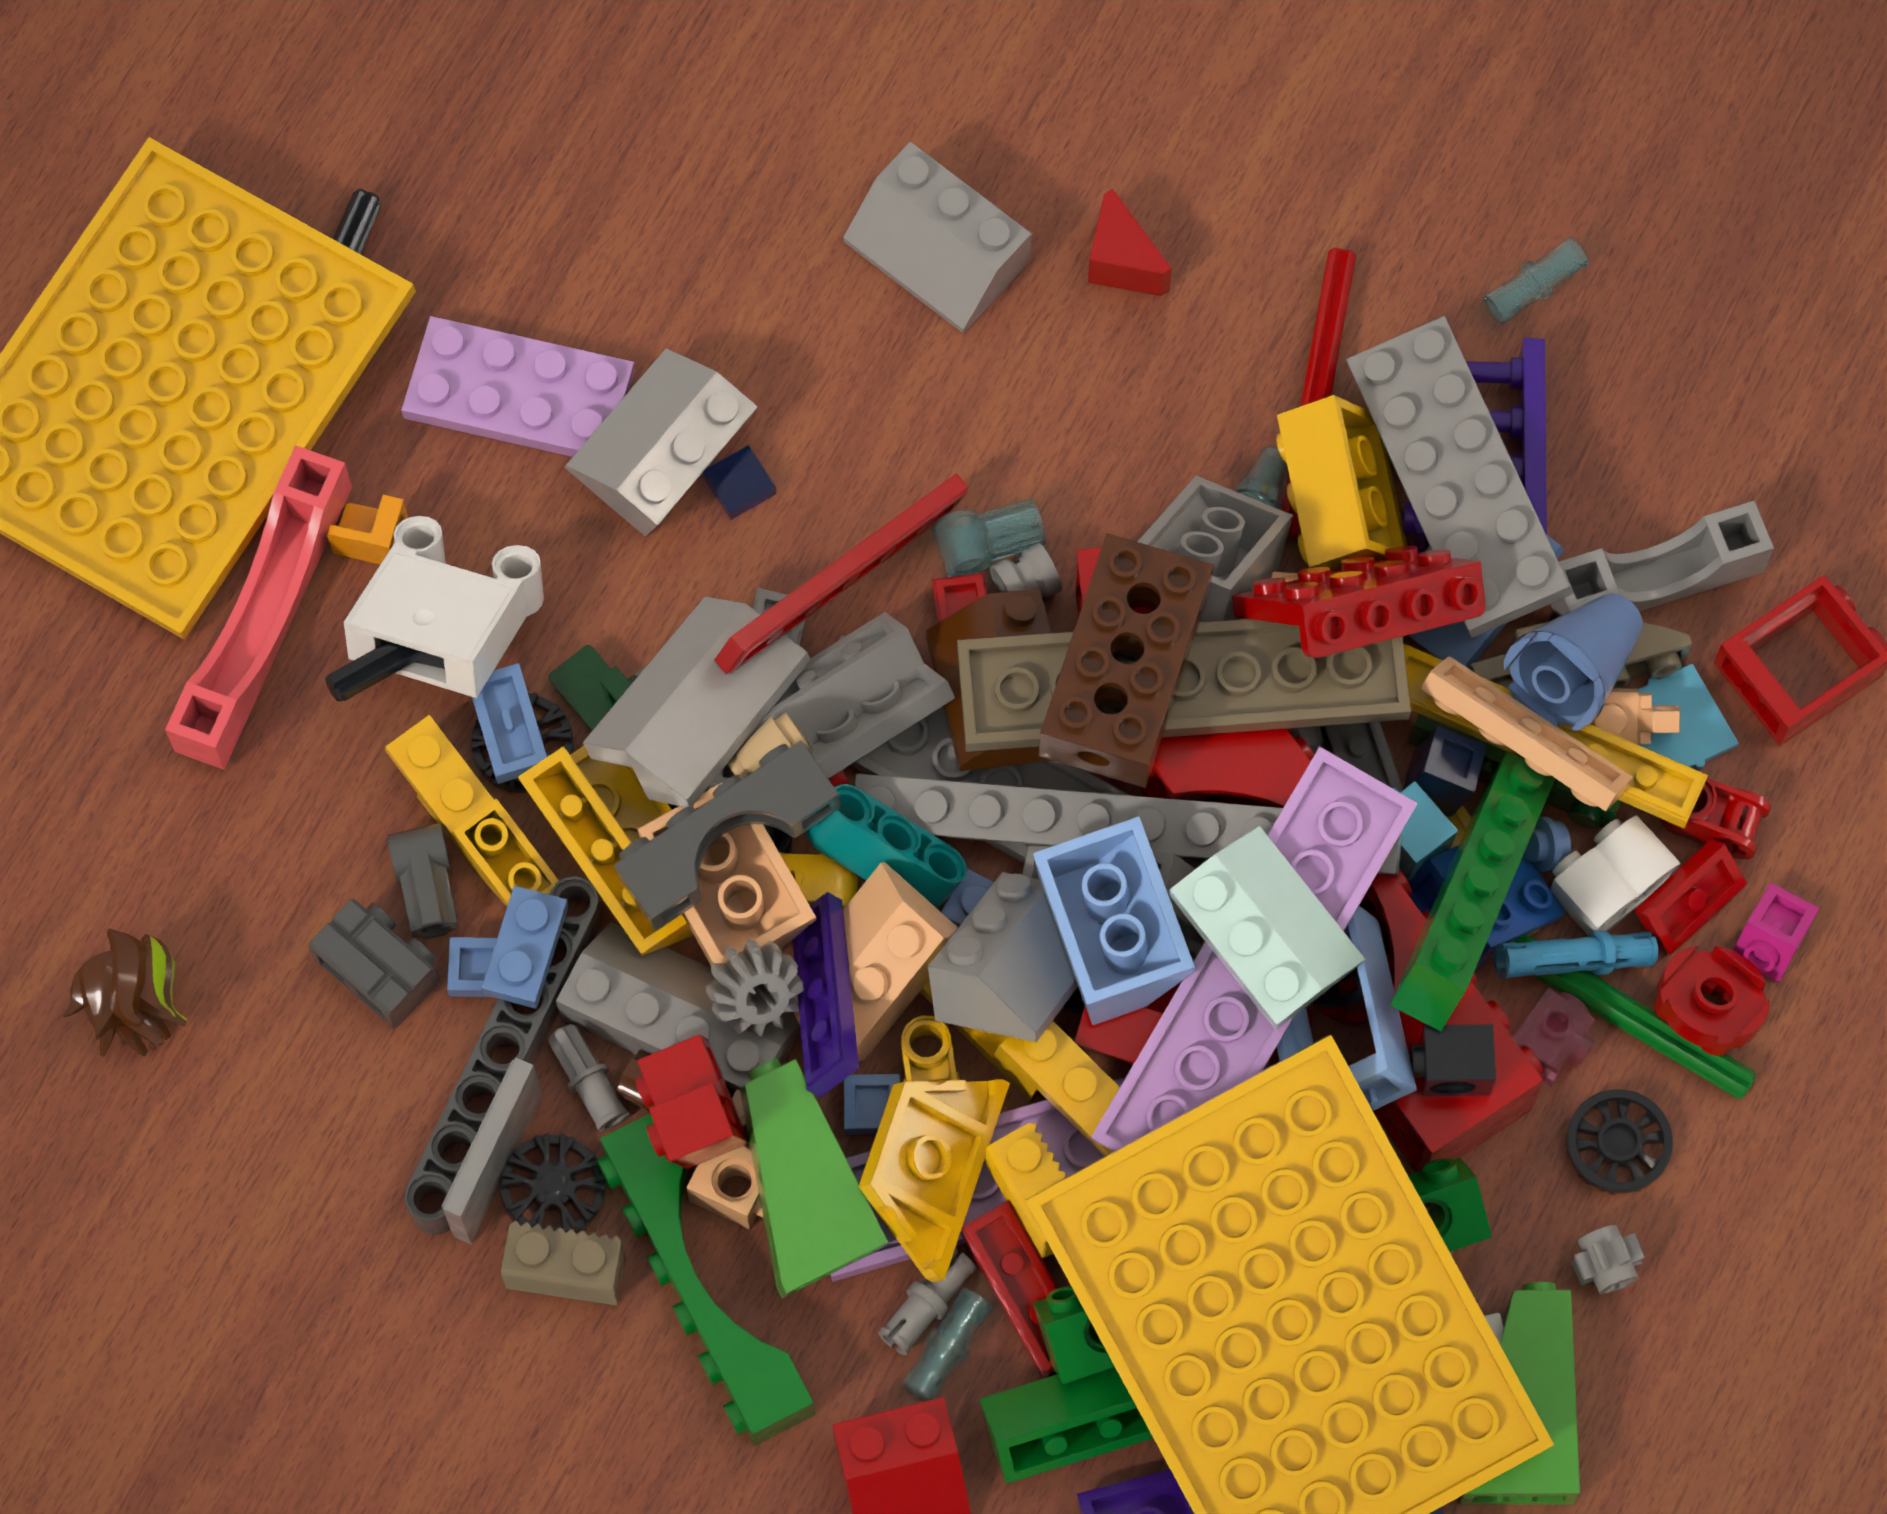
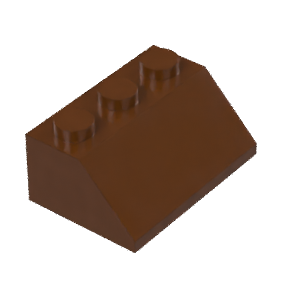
[926,588,1054,771]

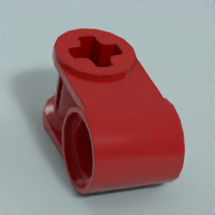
[1660,778,1771,860]

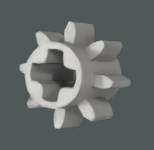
[1571,1225,1645,1294]

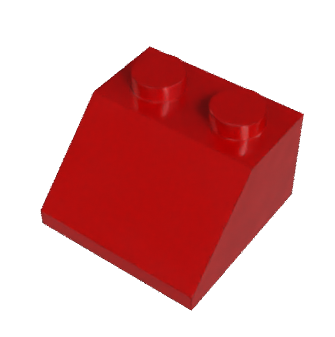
[832,1397,971,1514]

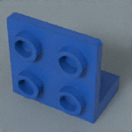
[1408,845,1565,974]

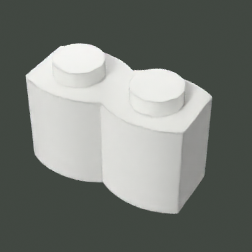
[1550,815,1681,935]

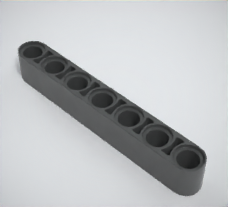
[404,876,602,1235]

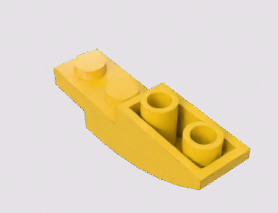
[385,715,559,907]

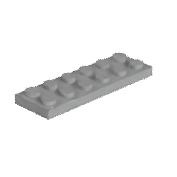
[1346,316,1572,638]

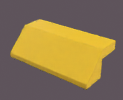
[518,746,693,956]

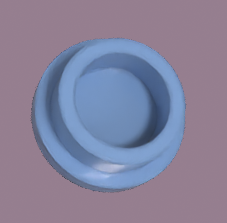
[1524,816,1571,872]

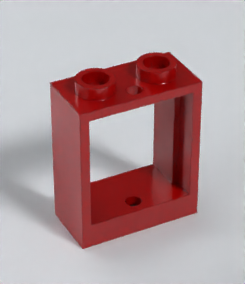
[1714,575,1887,746]

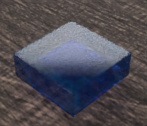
[703,445,777,520]

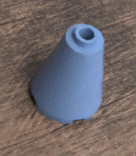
[1504,593,1643,731]

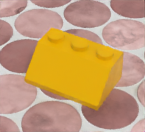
[1276,395,1407,571]

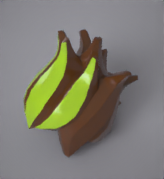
[63,928,187,1057]

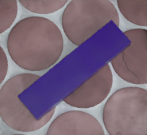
[792,892,859,1097]

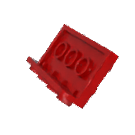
[1232,546,1486,658]

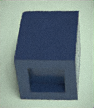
[1403,725,1487,817]

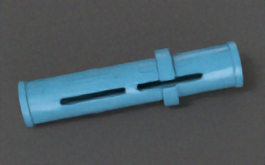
[1493,931,1658,979]

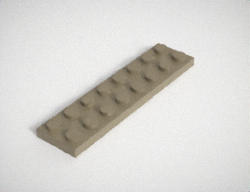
[957,619,1411,752]

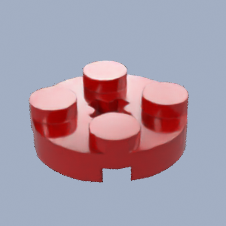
[1654,946,1770,1056]

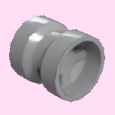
[990,543,1062,598]

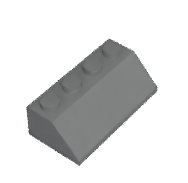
[556,922,801,1094]

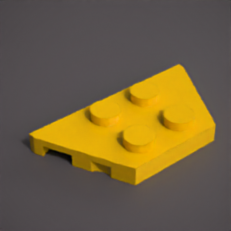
[858,1079,1010,1282]

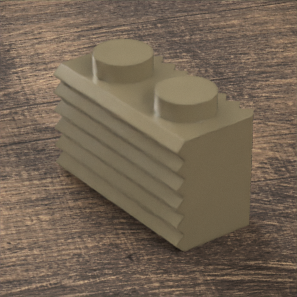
[501,1220,626,1306]

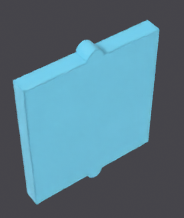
[1637,664,1739,771]

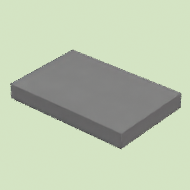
[442,1058,543,1245]

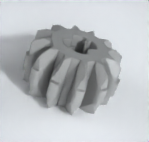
[705,938,804,1037]

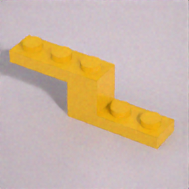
[920,979,1120,1156]

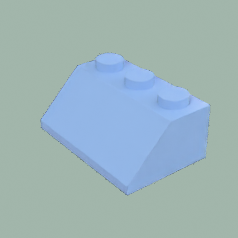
[1033,816,1196,1026]

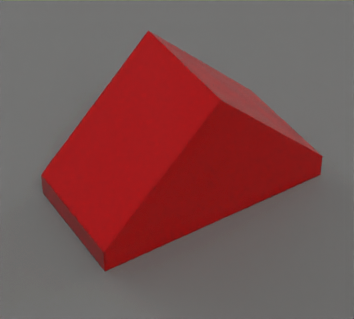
[1088,188,1172,296]

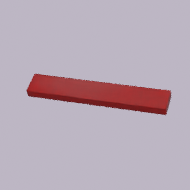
[714,473,969,674]

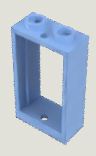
[1277,906,1417,1111]

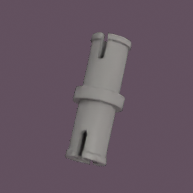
[878,1248,976,1355]

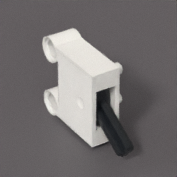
[325,516,544,701]

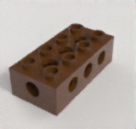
[1039,533,1214,788]

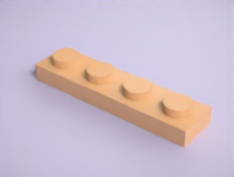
[1421,656,1633,811]

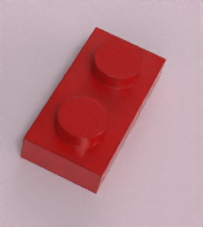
[1634,839,1747,955]

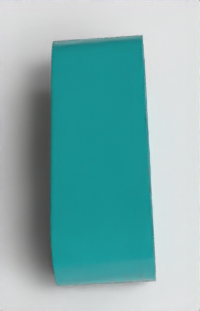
[805,784,967,909]

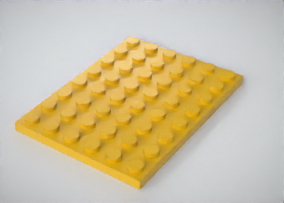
[0,137,416,640]
[1025,1035,1554,1514]

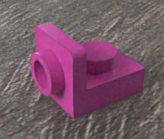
[1733,882,1820,982]

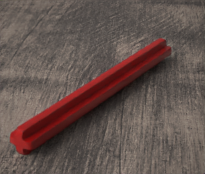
[1281,248,1356,542]

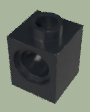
[1410,1024,1496,1096]

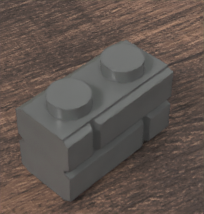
[308,899,439,1029]

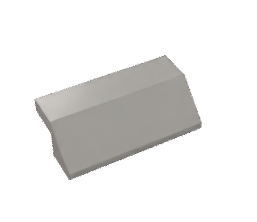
[583,596,811,807]
[733,612,955,778]

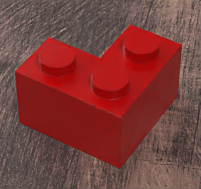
[635,1034,749,1169]

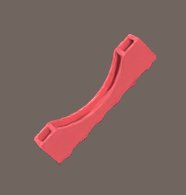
[165,445,352,770]

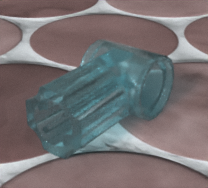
[931,499,1046,577]

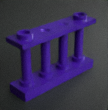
[1403,338,1547,553]

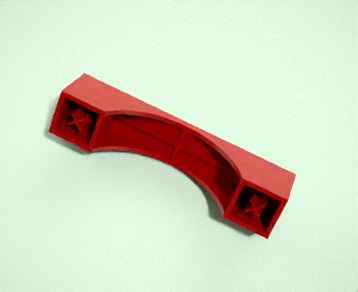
[1138,728,1543,1172]

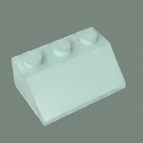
[1170,826,1366,1030]

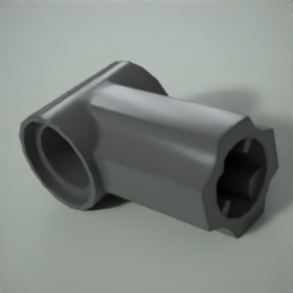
[387,823,459,939]

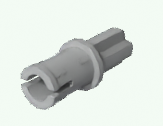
[548,1024,630,1132]

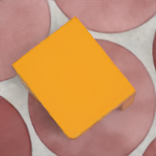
[327,495,409,565]

